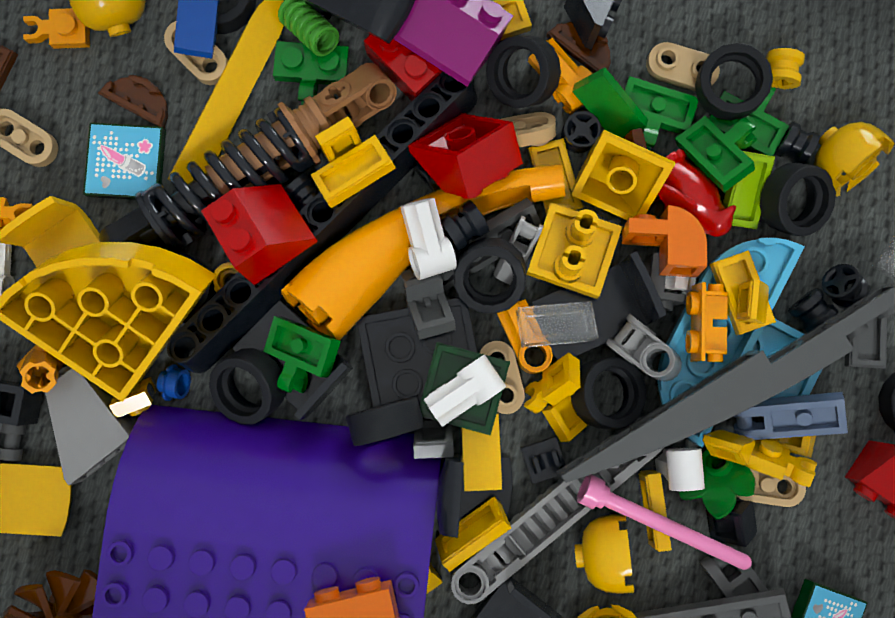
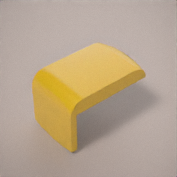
[0,196,100,267]
[0,462,72,537]

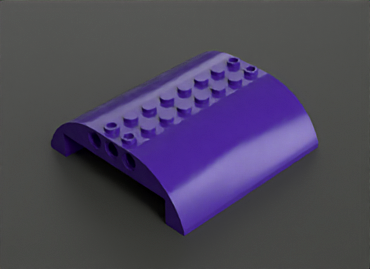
[92,404,441,618]

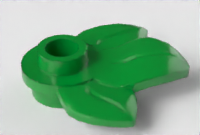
[679,449,756,519]

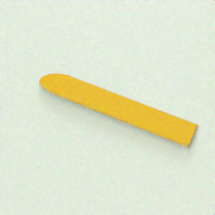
[168,0,284,184]

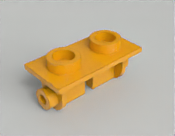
[685,282,728,362]

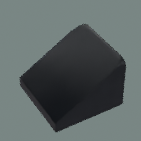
[705,501,757,547]

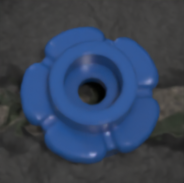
[157,364,191,401]

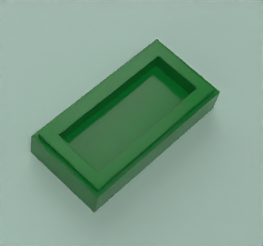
[572,67,648,138]

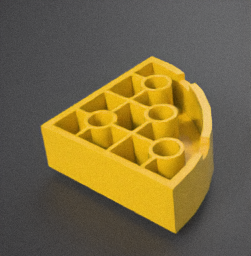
[0,242,217,403]

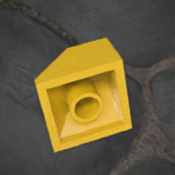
[571,130,675,220]

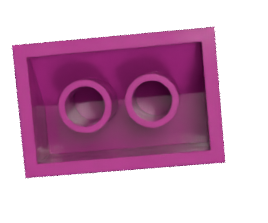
[393,0,513,87]

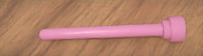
[577,474,752,570]

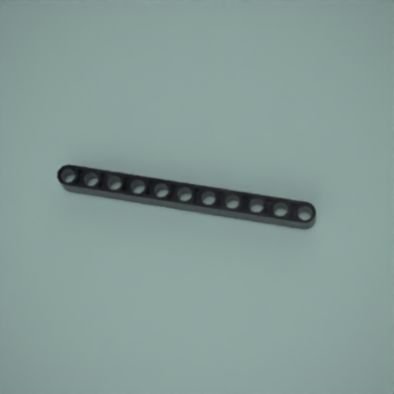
[167,71,478,374]

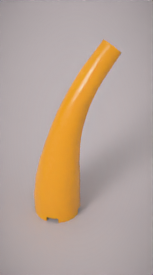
[281,164,566,340]

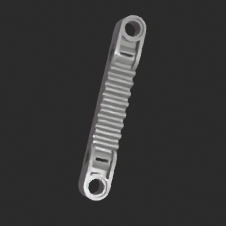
[451,416,663,604]

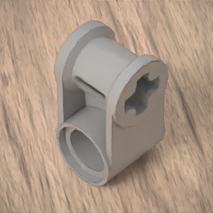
[606,313,682,382]

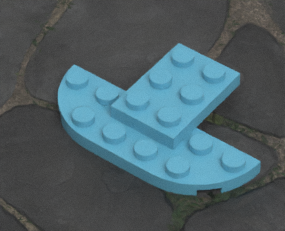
[657,238,822,447]

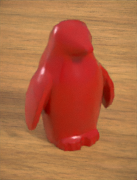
[658,149,736,237]

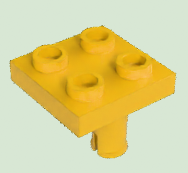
[526,203,622,299]

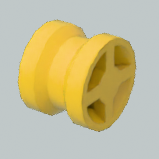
[766,48,805,89]

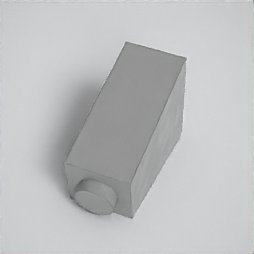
[45,366,134,485]

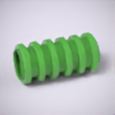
[278,0,339,57]

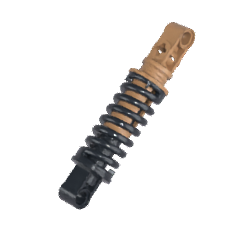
[99,63,397,254]

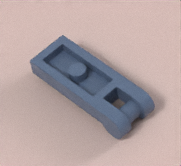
[734,392,848,440]

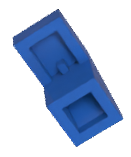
[174,0,220,59]

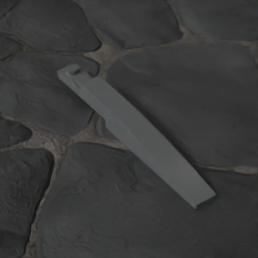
[556,283,895,483]

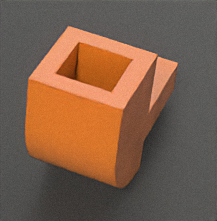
[622,205,707,278]

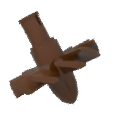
[2,569,98,618]

